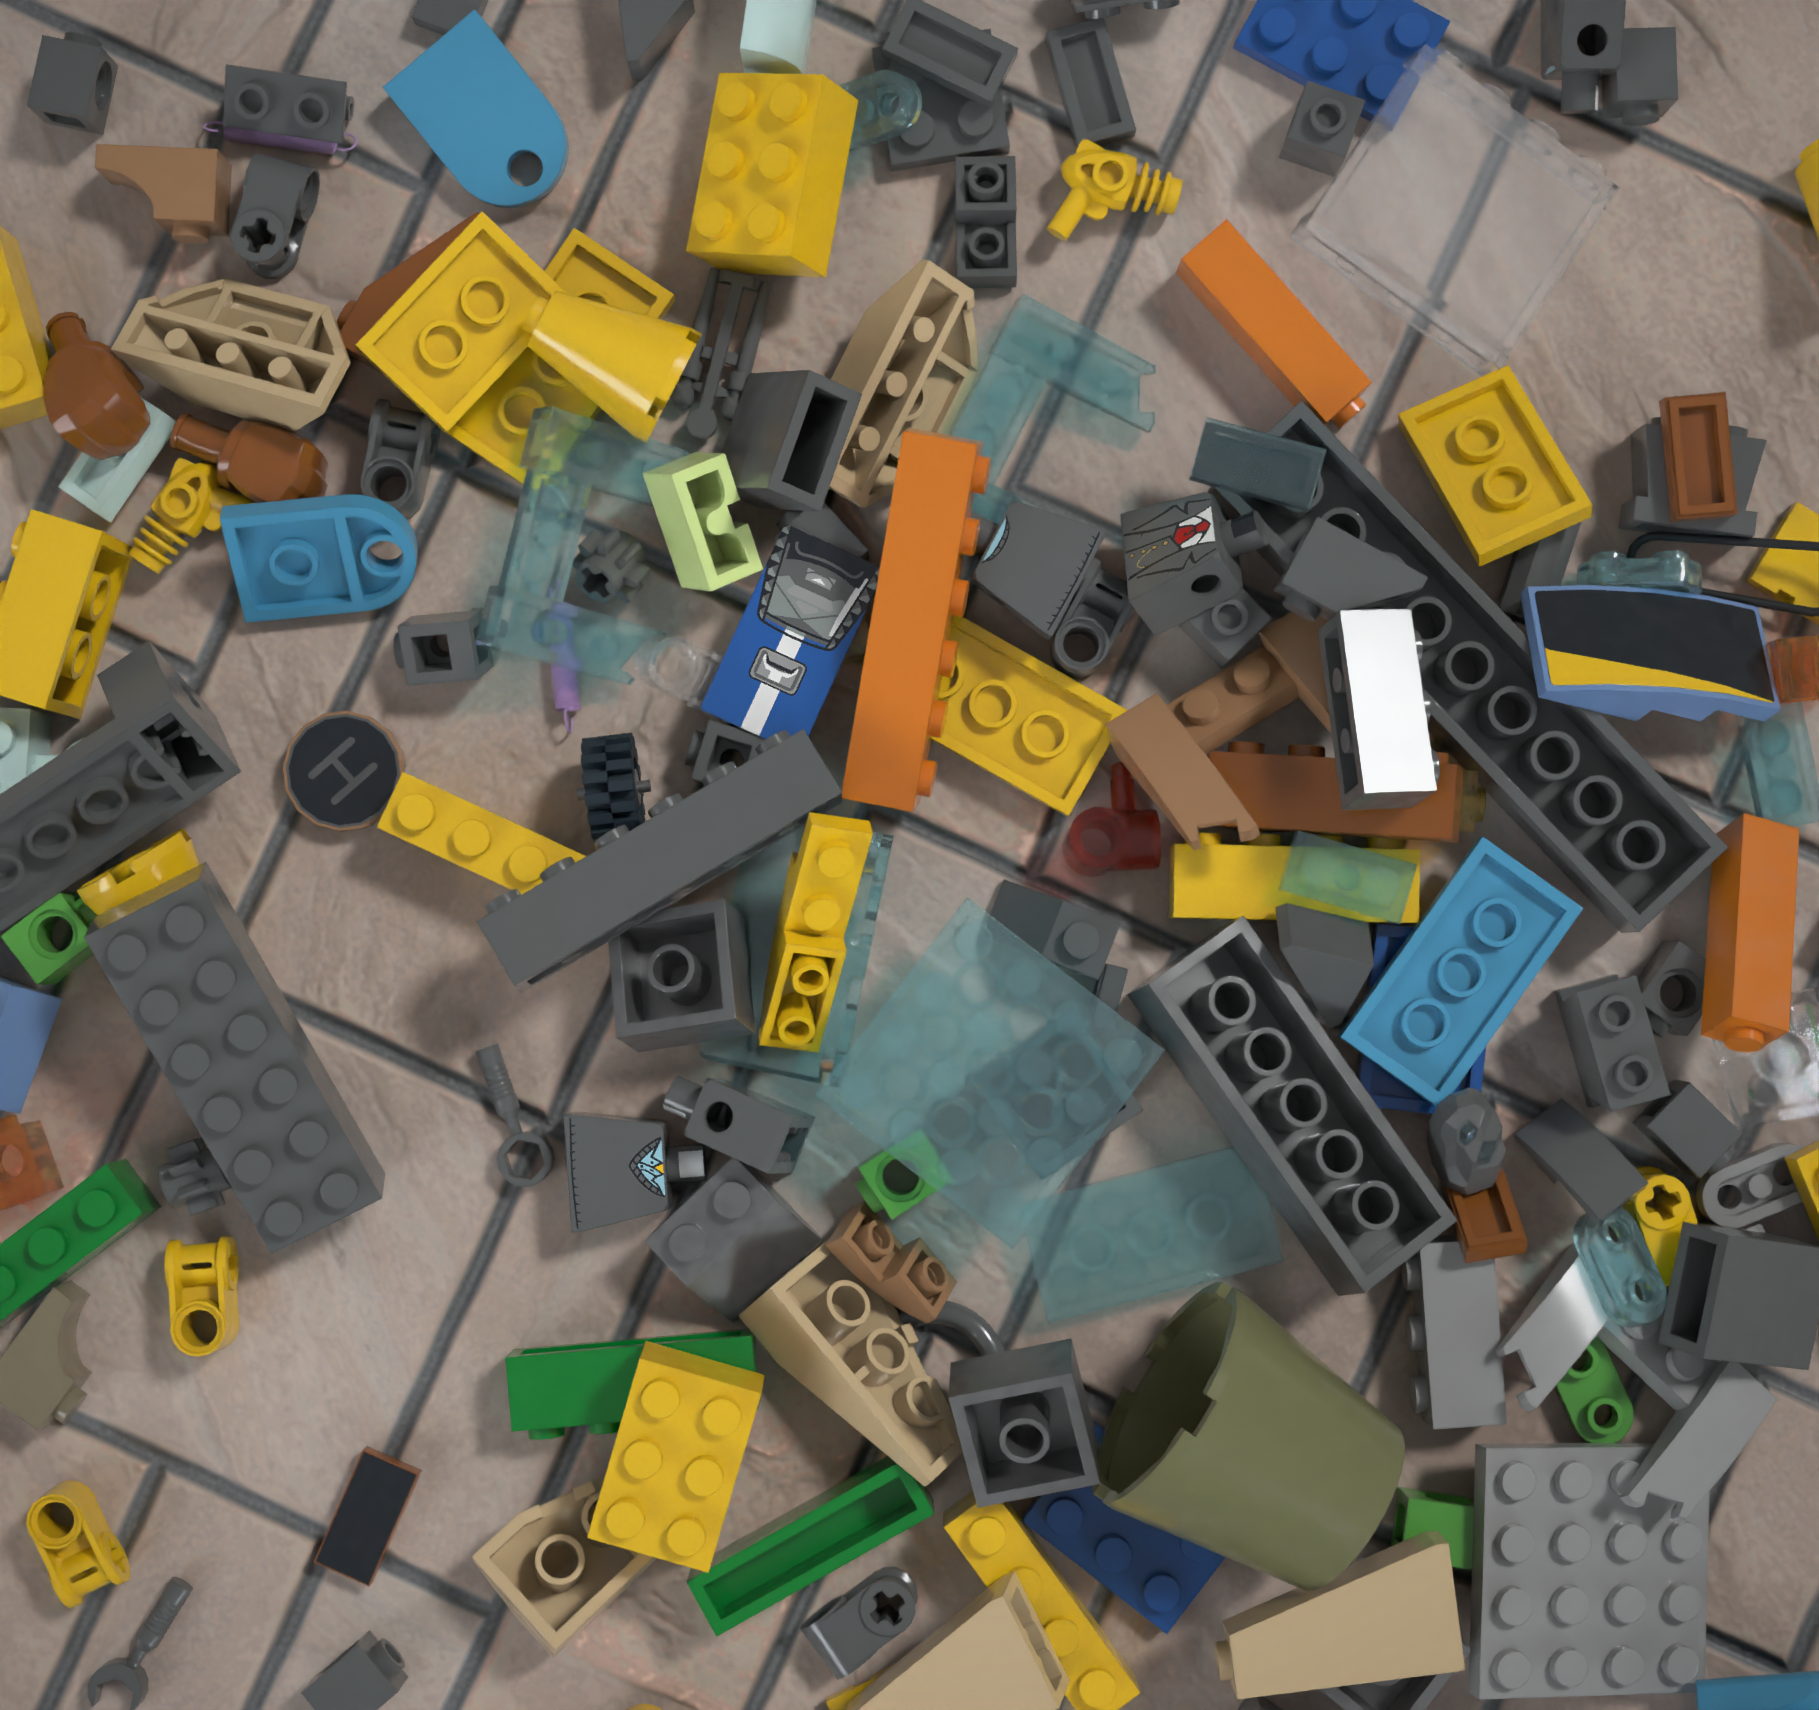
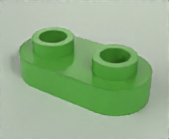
[1554,1336,1633,1443]

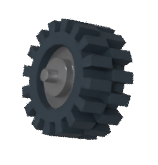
[576,733,651,842]

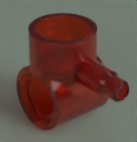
[1062,762,1161,877]

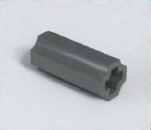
[1497,522,1581,626]

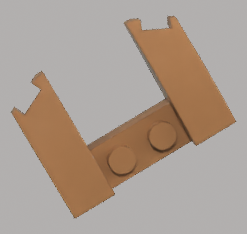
[1105,612,1332,850]

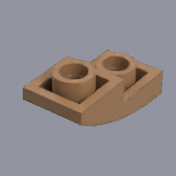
[826,1201,957,1323]

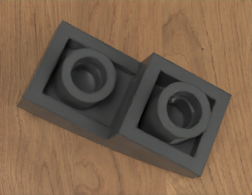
[955,156,1017,288]
[1514,1098,1648,1226]

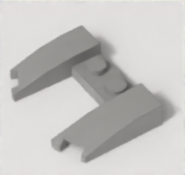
[1495,1231,1777,1521]

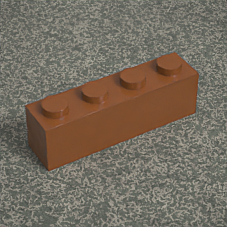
[1210,741,1464,843]

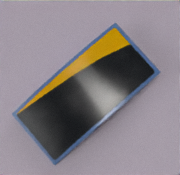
[1520,585,1781,722]

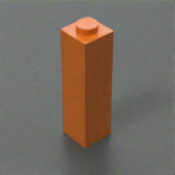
[1176,219,1372,429]
[1701,813,1799,1052]

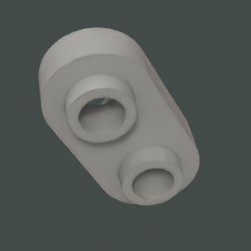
[1696,1142,1803,1228]

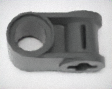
[231,153,320,279]
[360,398,441,519]
[1050,558,1135,679]
[800,1567,918,1680]

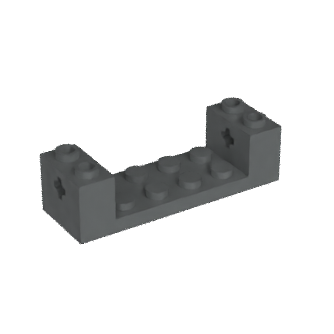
[0,641,241,932]

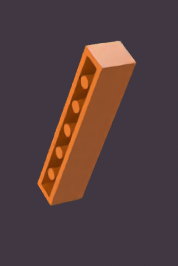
[842,428,991,812]

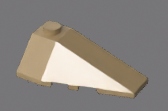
[738,1238,963,1487]
[471,1476,738,1658]

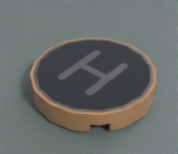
[283,711,406,832]

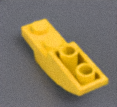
[758,812,873,1053]

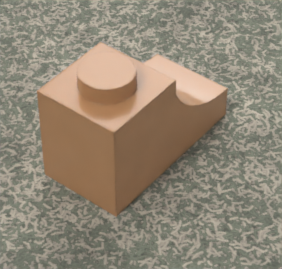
[95,144,232,244]

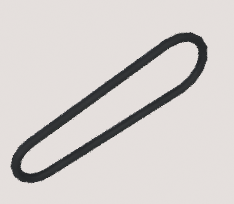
[1626,531,1819,617]

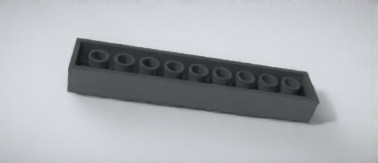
[1207,401,1728,933]

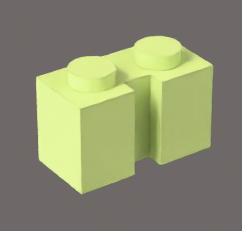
[642,452,763,592]

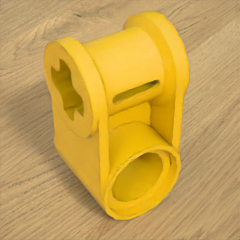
[1622,1165,1698,1290]
[164,1235,240,1357]
[26,1480,131,1608]

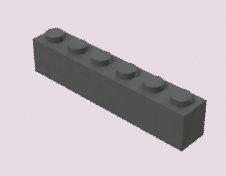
[477,729,842,993]

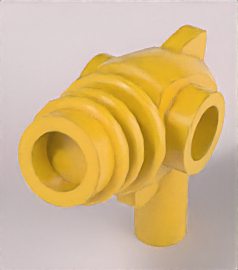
[1047,139,1183,241]
[128,458,257,574]

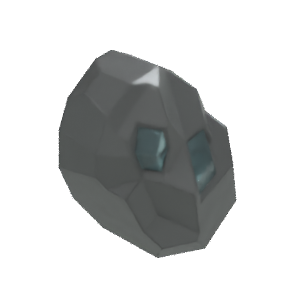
[1427,1088,1506,1195]

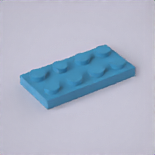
[1337,837,1583,1107]

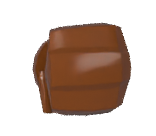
[43,312,150,460]
[170,412,328,503]

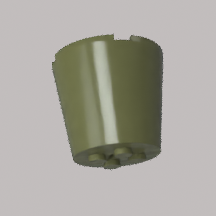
[1092,1282,1405,1591]

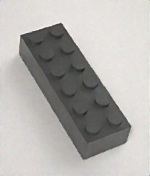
[84,862,385,1254]
[1127,915,1458,1296]

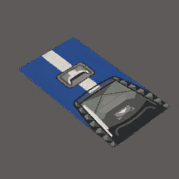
[701,525,880,739]

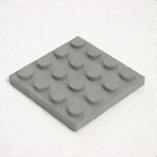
[1469,1442,1709,1700]

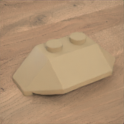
[829,259,979,508]
[111,278,351,432]

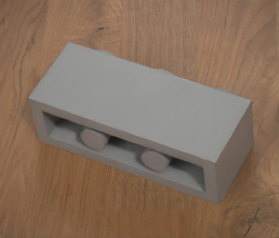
[1401,1235,1507,1430]

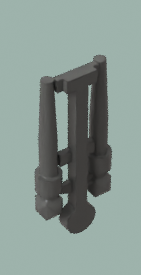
[670,268,772,440]

